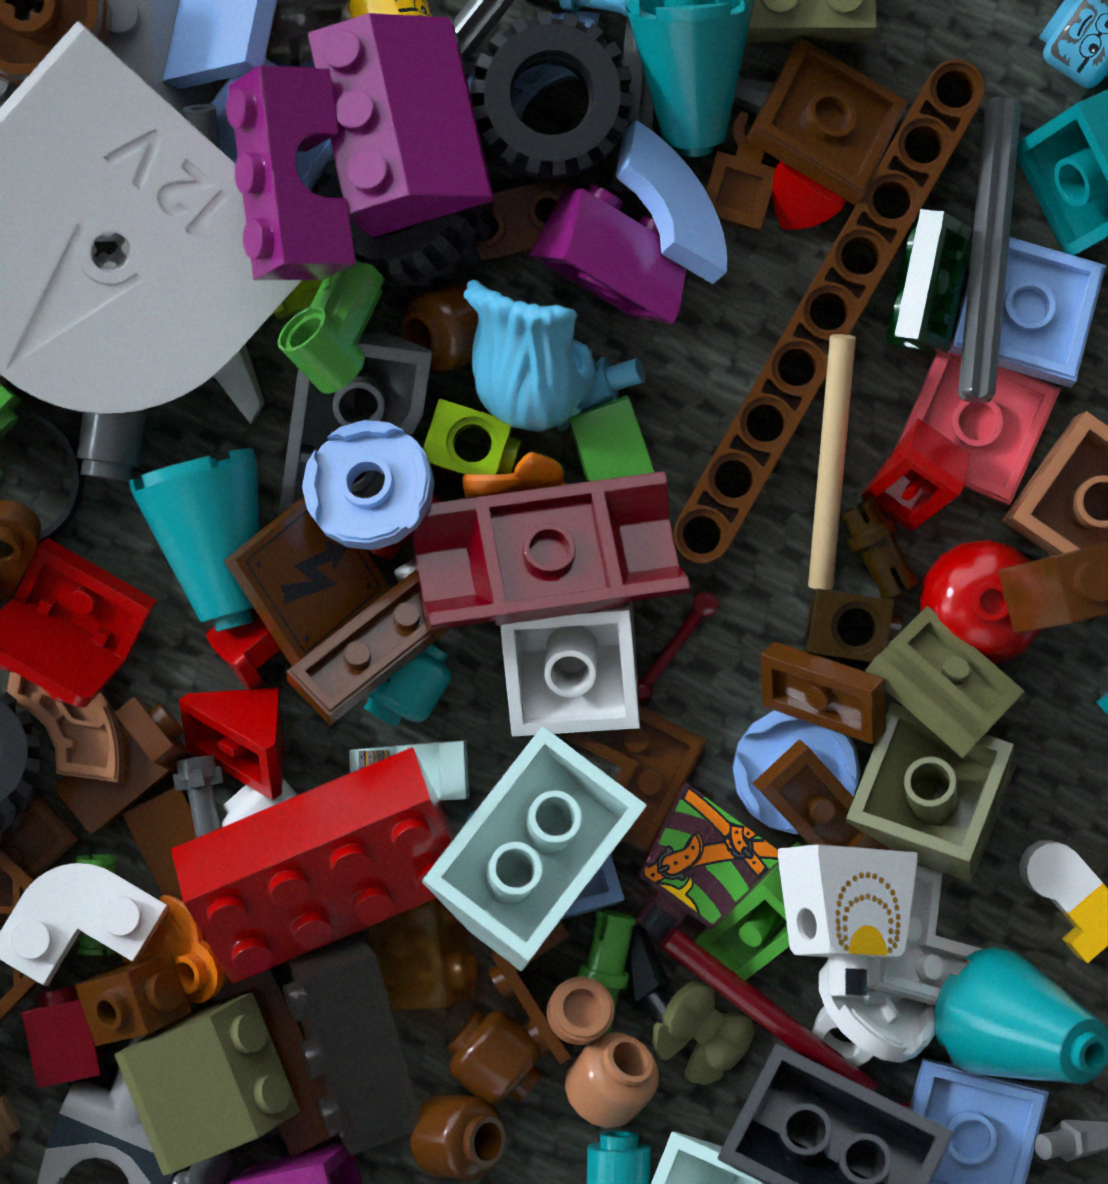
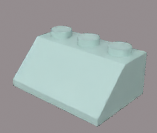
[422,726,647,971]

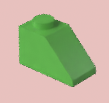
[694,842,801,981]

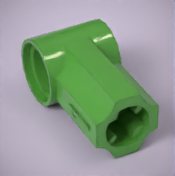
[278,260,385,394]

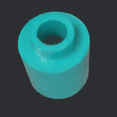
[587,1131,651,1184]

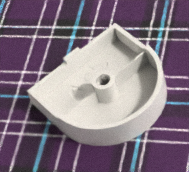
[0,21,302,413]

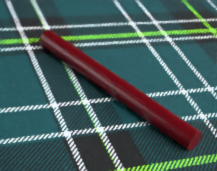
[660,928,878,1092]

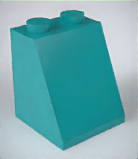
[1017,90,1108,256]

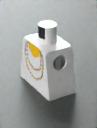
[778,845,917,997]

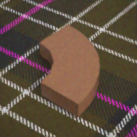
[7,672,125,784]

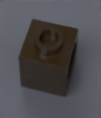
[803,588,902,663]

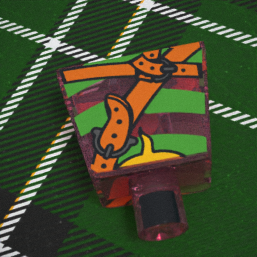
[636,782,779,941]

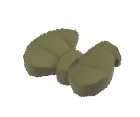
[652,981,755,1085]

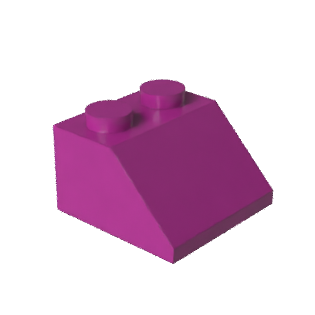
[528,184,687,324]

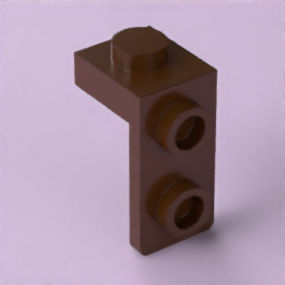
[55,697,192,834]
[488,919,571,1065]

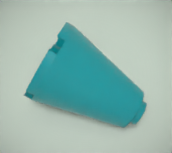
[625,0,755,157]
[129,448,260,632]
[935,947,1108,1084]

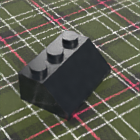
[717,1043,954,1184]

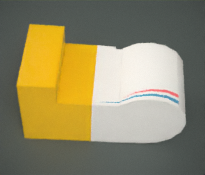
[1019,840,1108,963]

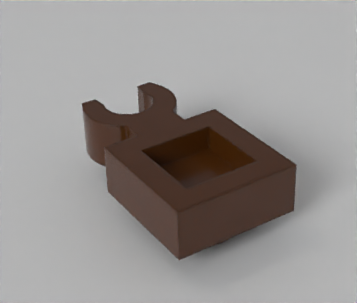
[706,111,776,233]

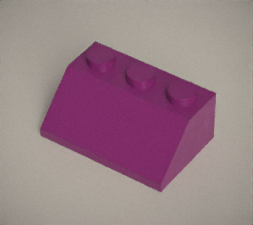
[308,13,494,238]

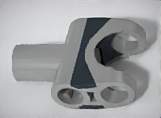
[37,1031,175,1184]

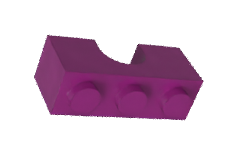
[226,66,355,280]

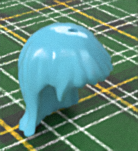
[464,280,596,432]

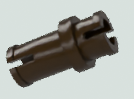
[840,497,919,599]

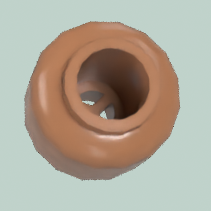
[565,1032,659,1128]

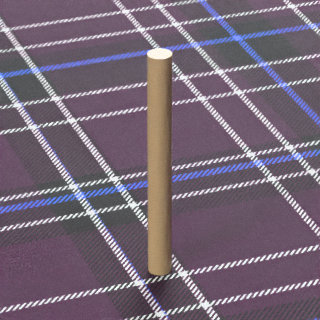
[808,334,856,590]

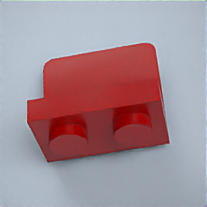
[0,537,158,708]

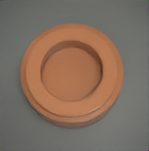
[547,976,614,1045]

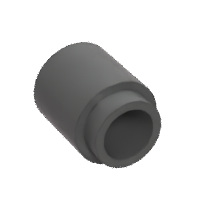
[76,408,149,482]

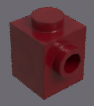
[22,985,113,1088]

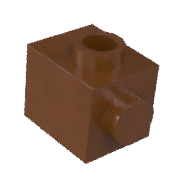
[75,952,192,1046]

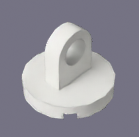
[812,960,935,1067]

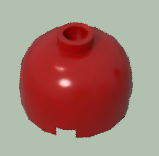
[918,539,1042,665]

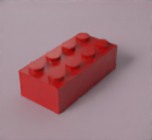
[171,747,456,984]

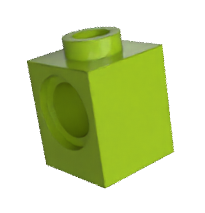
[423,399,521,476]

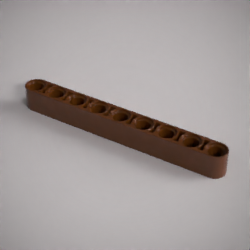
[672,59,985,565]

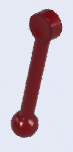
[638,592,718,703]

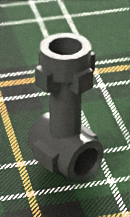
[173,754,224,838]

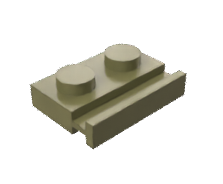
[865,606,1025,758]

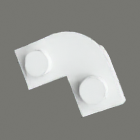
[0,863,170,986]

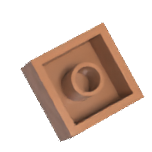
[1001,411,1108,556]

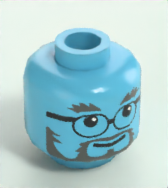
[1039,0,1108,88]

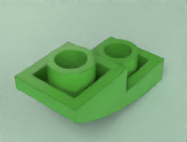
[568,395,654,482]

